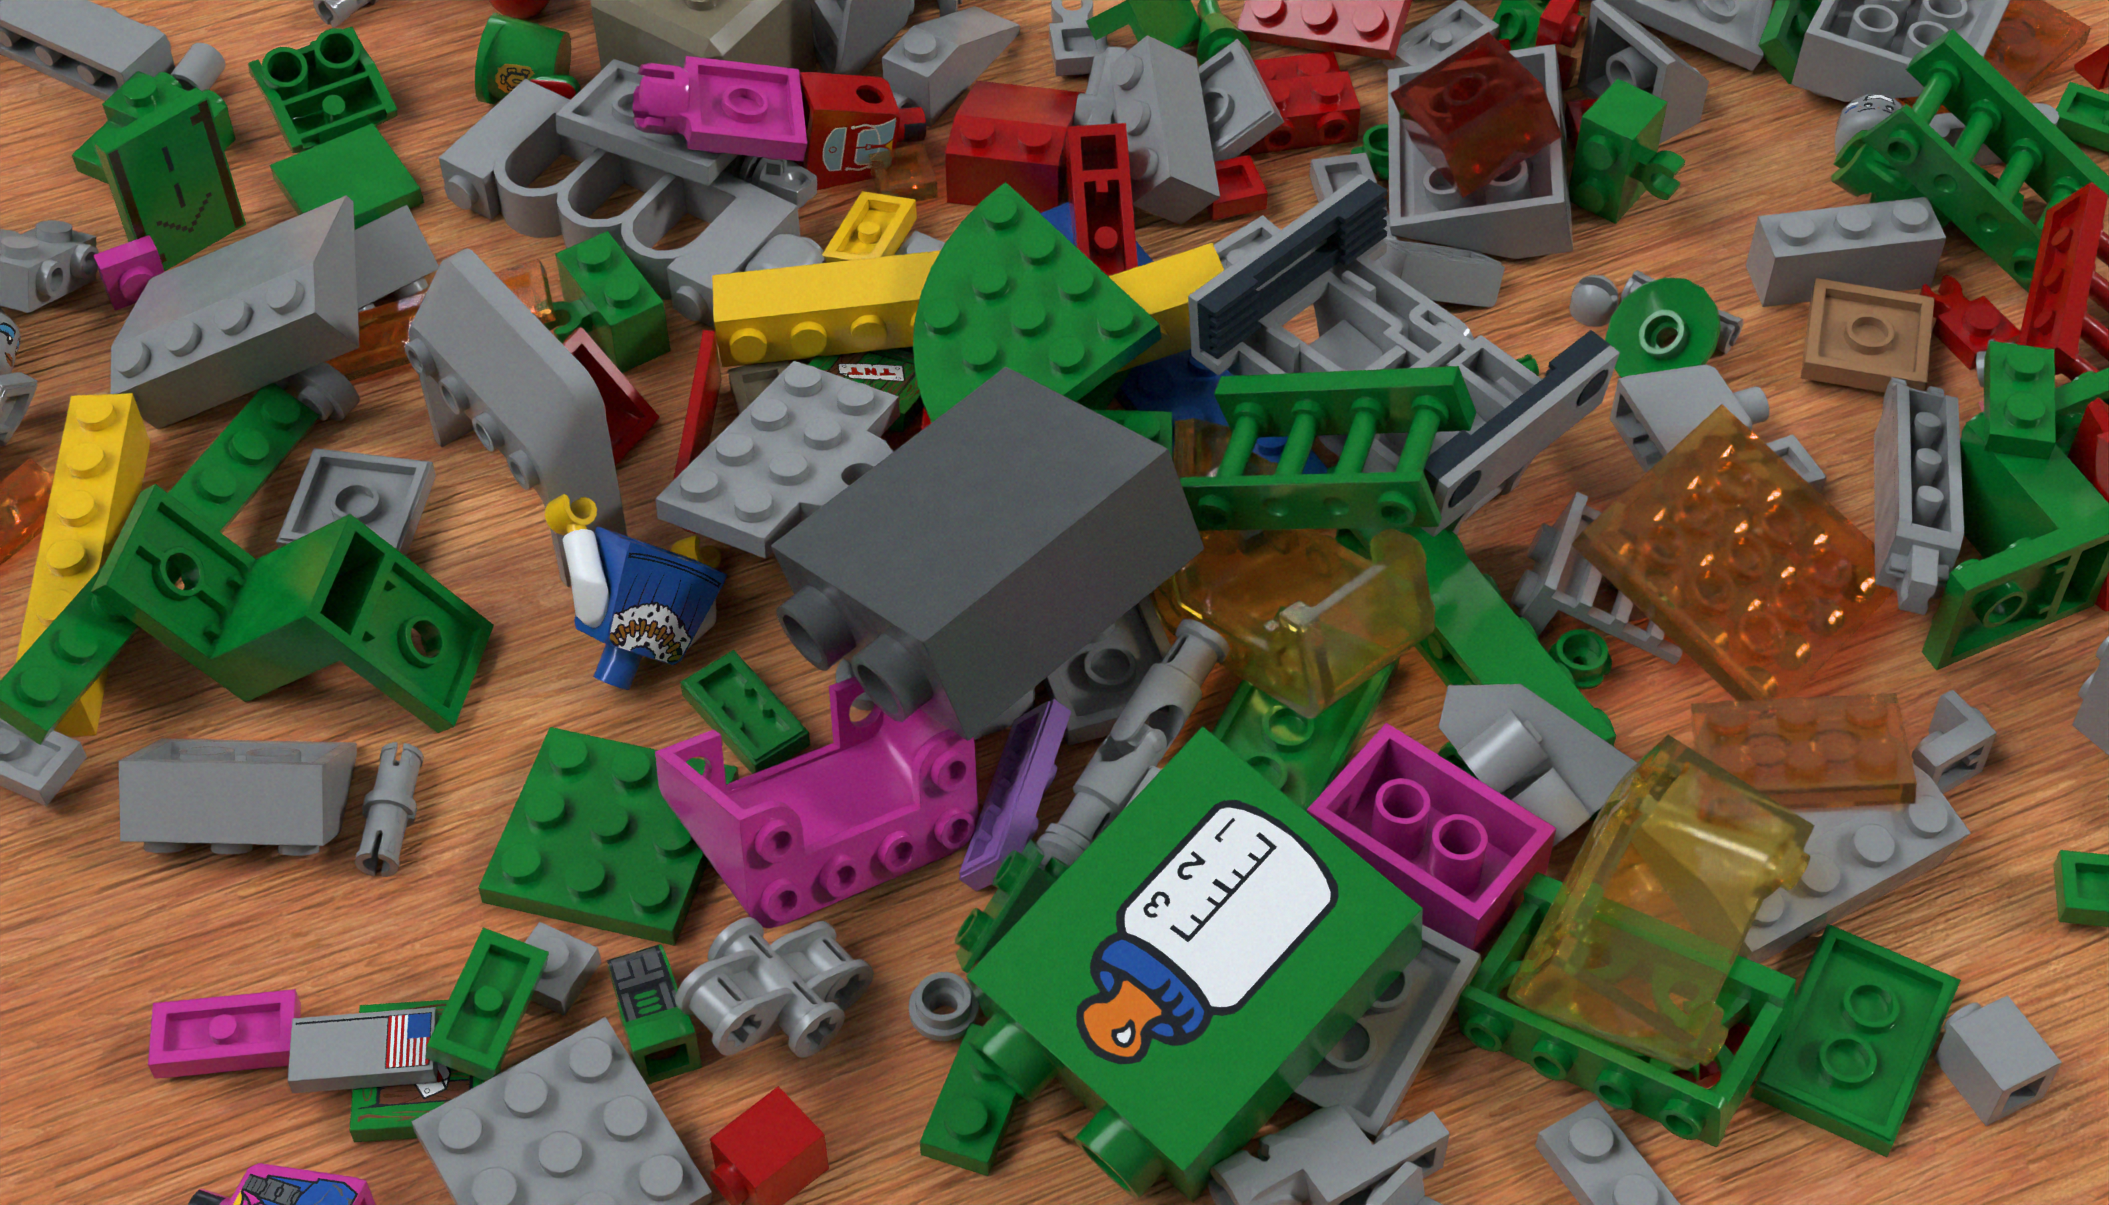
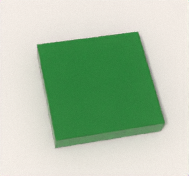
[270,123,424,230]

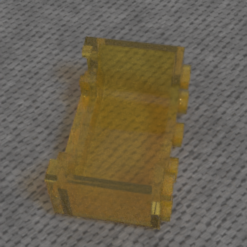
[1149,452,1435,719]

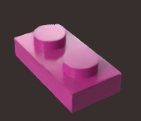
[148,989,301,1079]

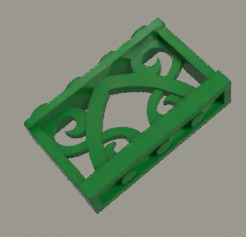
[1458,872,1796,1147]

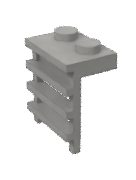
[1511,492,1710,665]

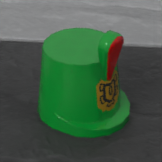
[475,13,581,104]

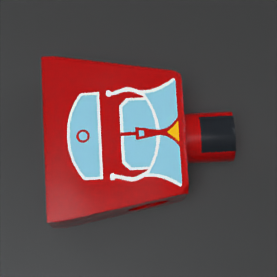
[792,72,926,190]

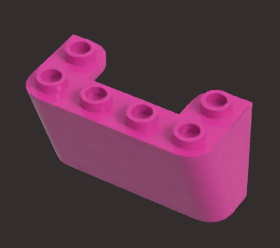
[655,676,978,928]

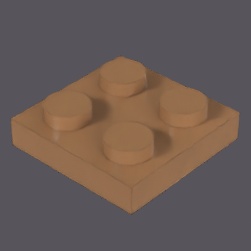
[1801,278,1934,393]

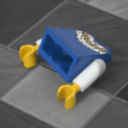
[545,494,727,690]

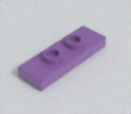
[959,699,1072,891]

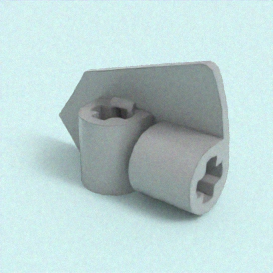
[1439,684,1645,847]

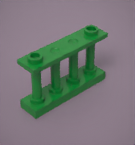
[1864,28,2109,293]
[1179,366,1477,531]

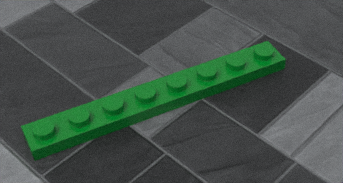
[0,383,319,745]

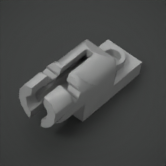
[1208,1104,1450,1205]

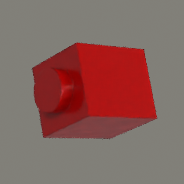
[709,1086,829,1205]

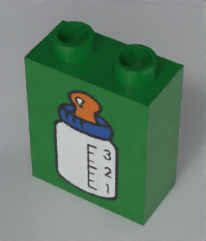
[966,726,1423,1203]

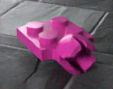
[633,56,807,162]

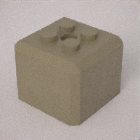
[590,0,816,74]

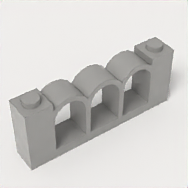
[439,79,801,329]

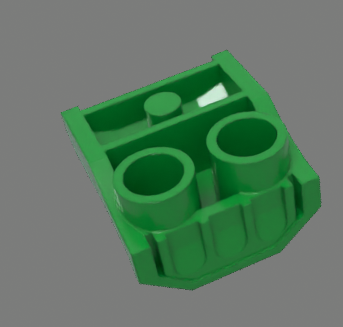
[248,26,398,154]

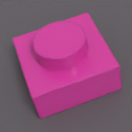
[93,235,165,311]

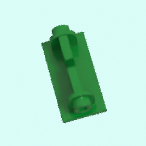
[955,839,1070,973]

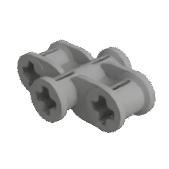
[675,917,874,1058]

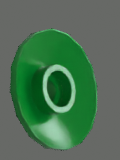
[1605,277,1721,378]

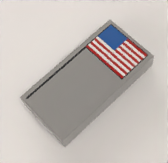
[288,1007,439,1093]

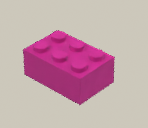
[1306,723,1556,954]

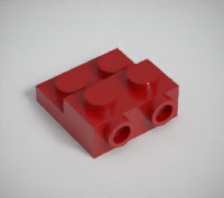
[1247,51,1361,155]

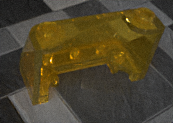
[1507,735,1815,1070]

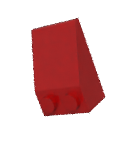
[945,81,1085,213]

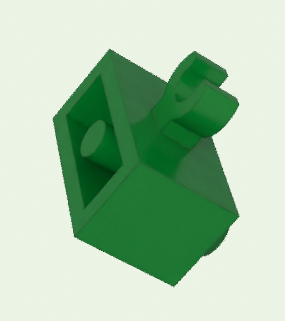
[1569,78,1685,224]
[540,231,671,373]

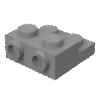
[0,220,99,313]

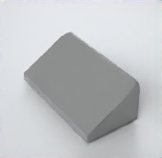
[1379,239,1505,307]

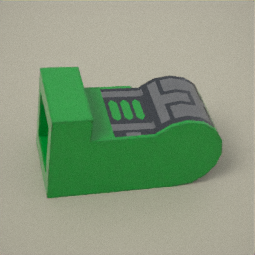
[606,944,702,1085]

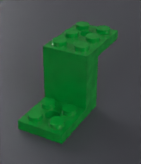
[1922,368,2109,670]
[91,484,494,733]

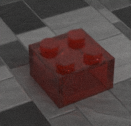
[1390,32,1562,198]

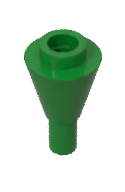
[1197,0,1251,66]

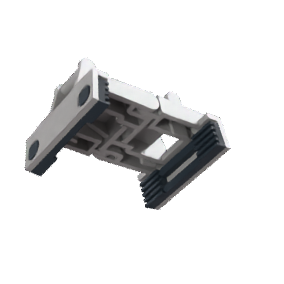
[1188,174,1620,537]

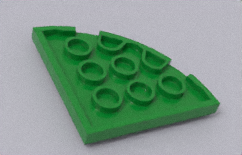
[913,182,1162,423]

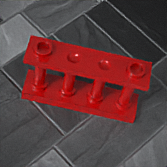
[2018,182,2109,381]

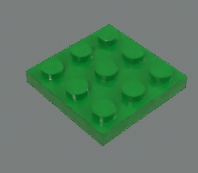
[478,727,739,946]

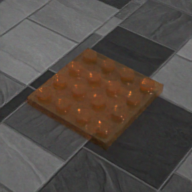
[1571,404,1894,726]

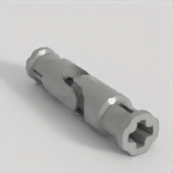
[1045,619,1230,851]

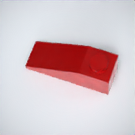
[1065,123,1138,276]

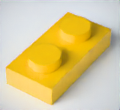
[822,191,917,263]

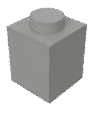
[1934,995,2062,1126]

